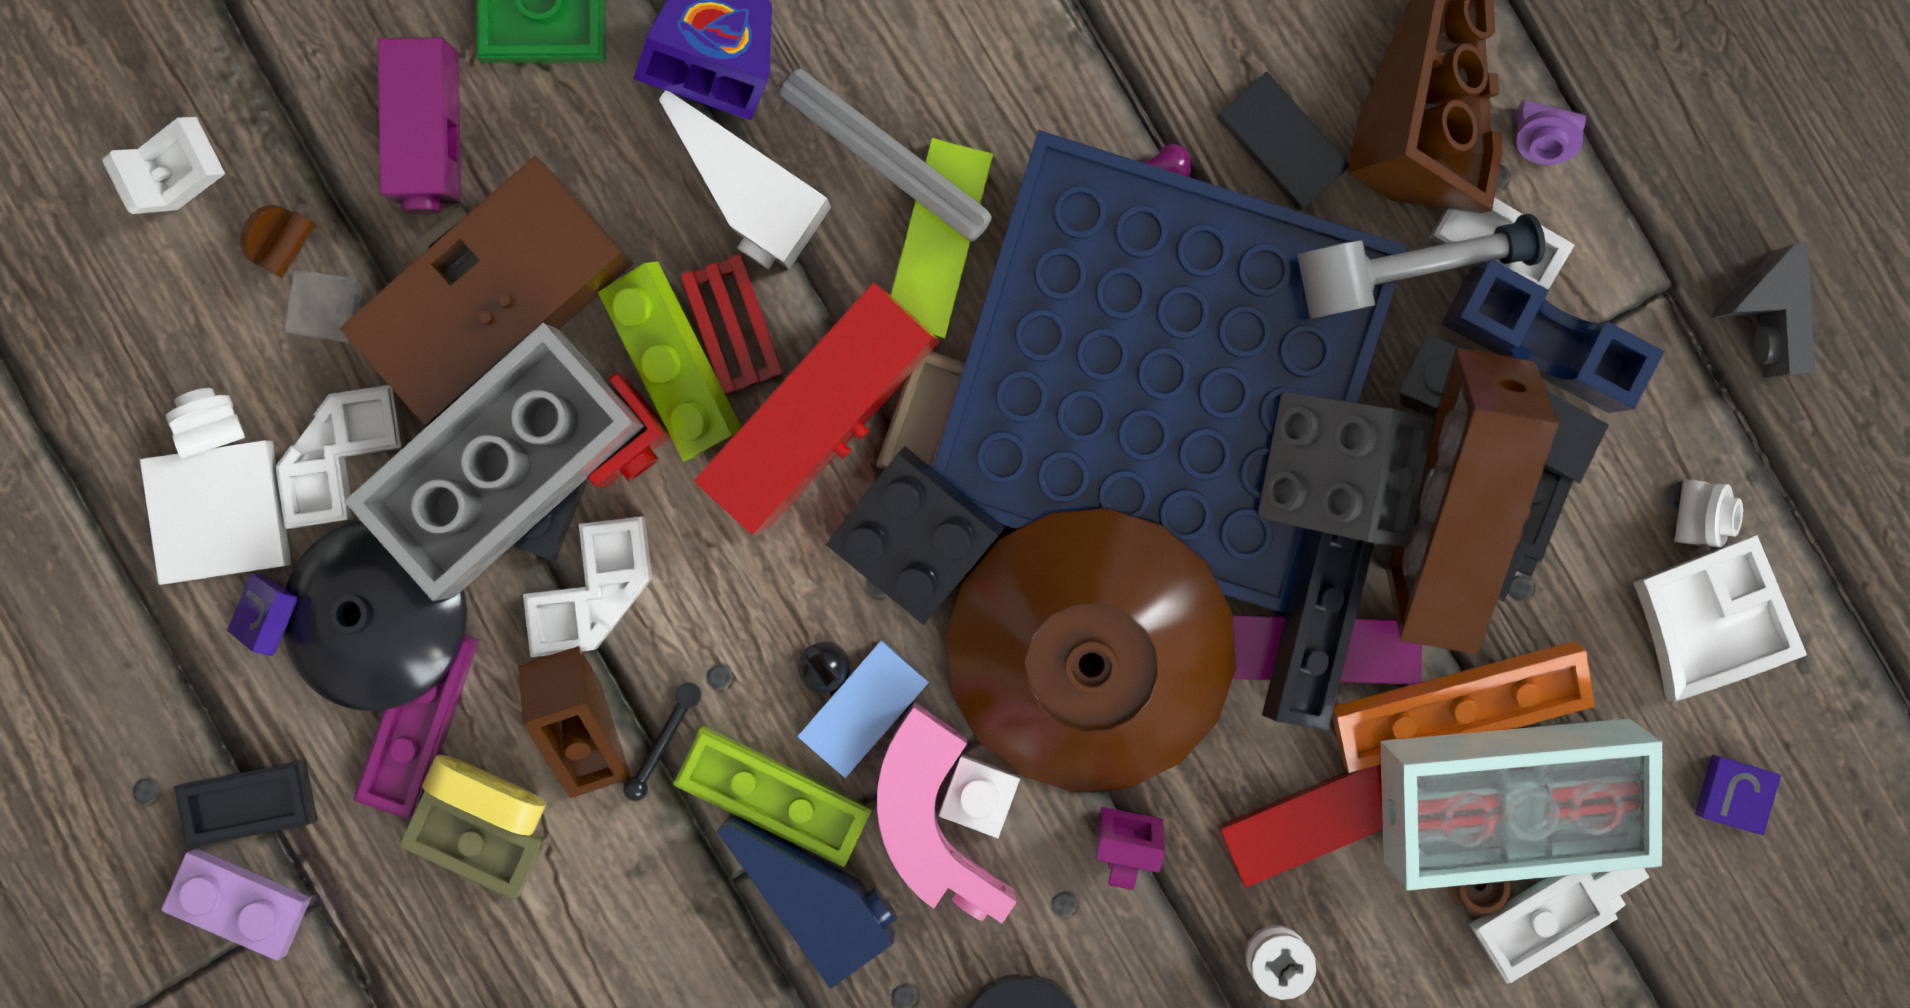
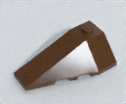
[1347,0,1502,213]

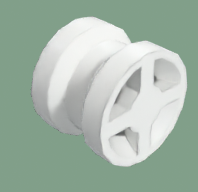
[1245,925,1316,1000]

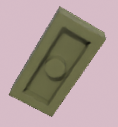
[399,791,547,900]

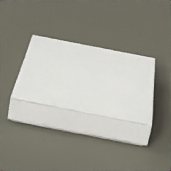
[140,440,292,585]

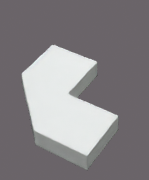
[275,385,407,529]
[523,516,652,657]

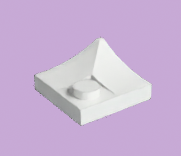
[1633,535,1807,701]

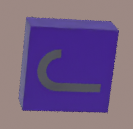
[227,572,297,656]
[1695,754,1781,836]

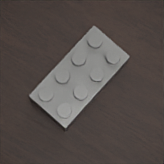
[344,323,645,601]

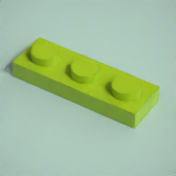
[598,261,742,462]

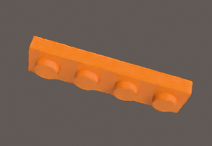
[1332,641,1595,773]

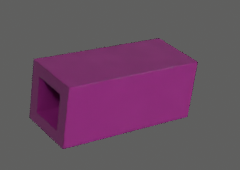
[378,38,461,214]

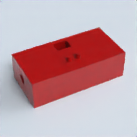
[694,282,941,535]

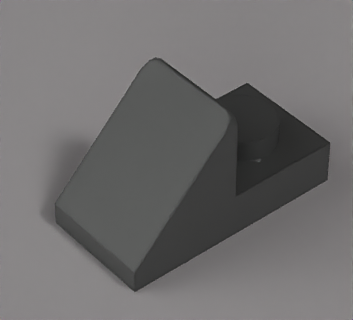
[1712,243,1815,378]

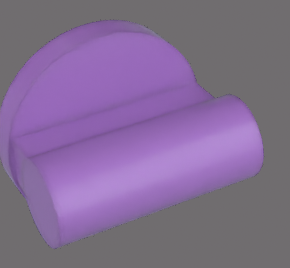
[1515,99,1586,165]

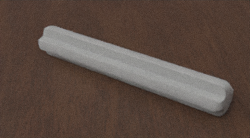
[780,69,992,241]

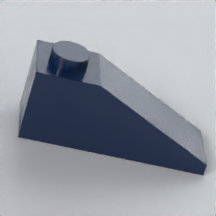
[717,814,897,989]

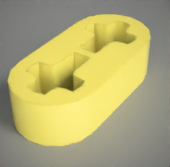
[422,755,546,836]

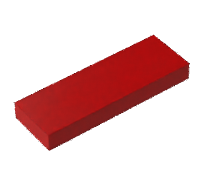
[1218,765,1383,888]

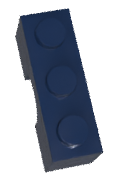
[1441,259,1665,413]

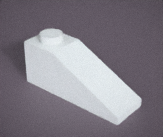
[659,90,831,270]

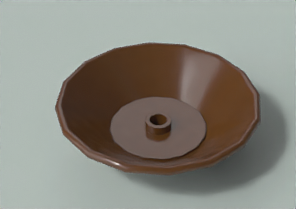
[945,508,1236,792]

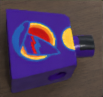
[633,0,772,120]

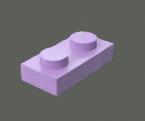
[161,848,311,961]

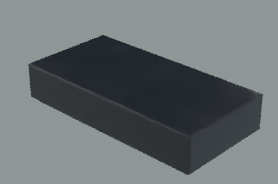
[1216,71,1349,211]
[174,759,318,848]

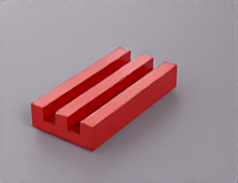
[680,254,785,395]

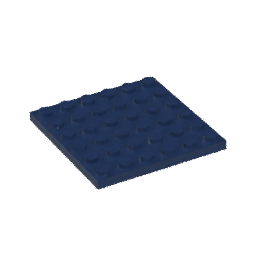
[932,130,1409,614]

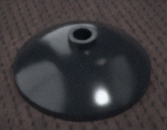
[283,521,467,711]

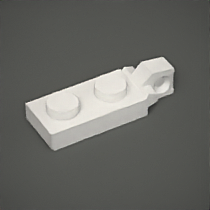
[1469,868,1649,984]

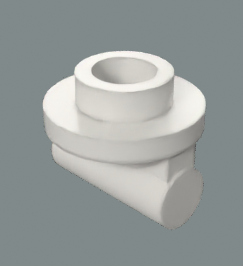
[166,388,245,459]
[1674,479,1743,548]

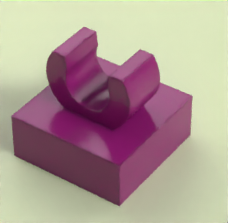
[1096,806,1165,890]

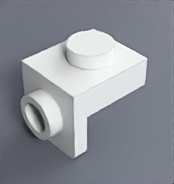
[102,117,225,214]

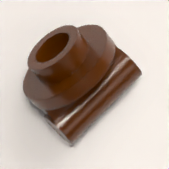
[241,205,316,279]

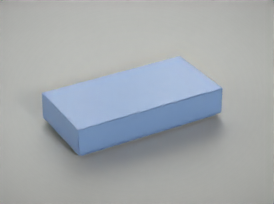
[797,640,929,778]

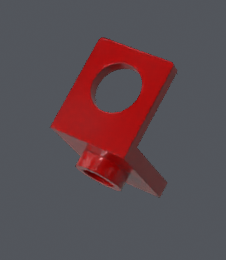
[588,372,670,488]

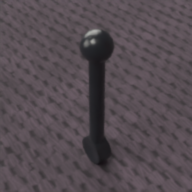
[623,682,702,801]

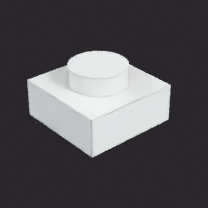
[939,754,1020,838]

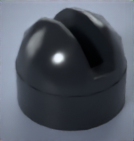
[798,641,850,693]

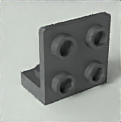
[1258,392,1434,547]

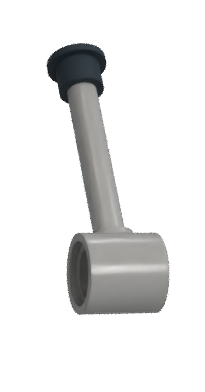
[1297,214,1546,319]

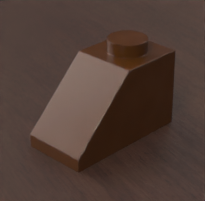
[518,646,630,798]

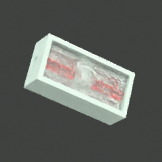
[1380,719,1662,890]

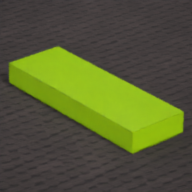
[891,138,993,340]
[673,725,873,867]

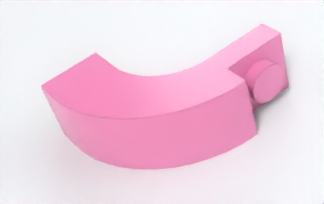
[877,701,1016,923]

